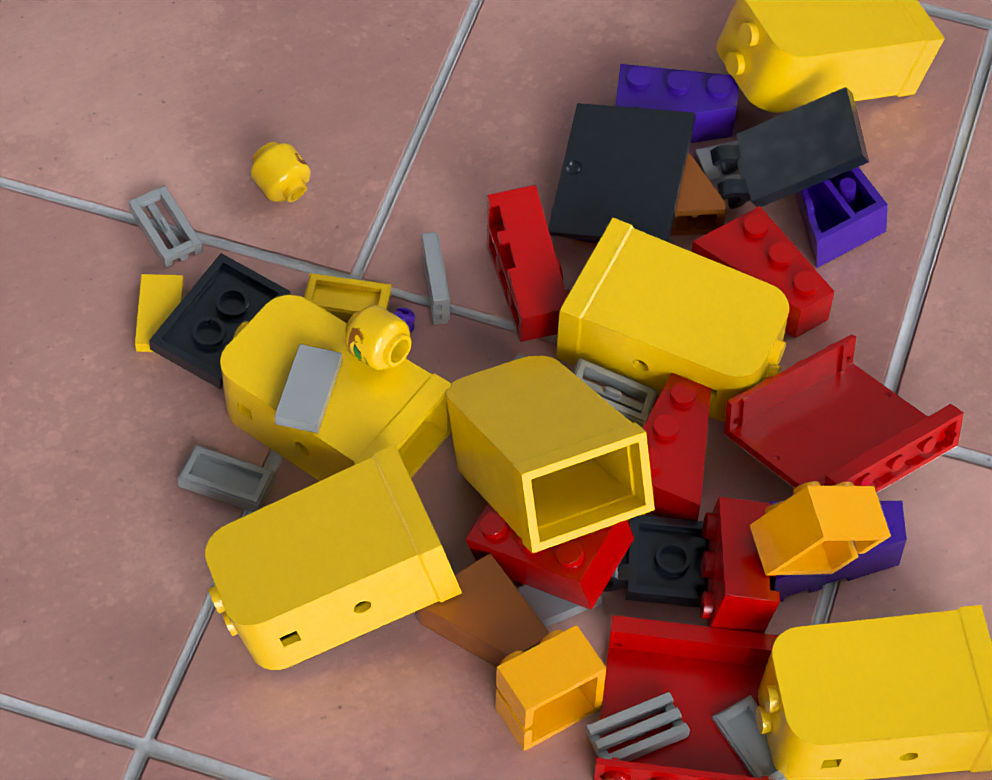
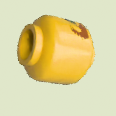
[251,142,311,202]
[345,306,412,370]

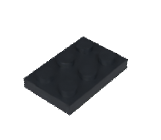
[149,253,291,389]

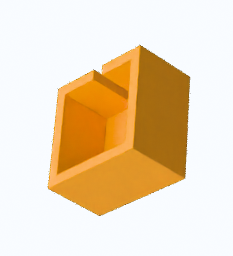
[750,481,891,575]
[495,625,606,751]

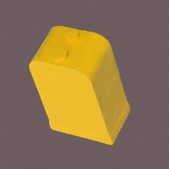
[716,0,945,113]
[556,218,789,422]
[220,295,452,481]
[446,356,655,553]
[205,444,462,670]
[756,605,992,780]

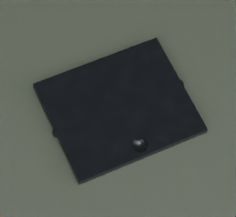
[548,103,696,242]

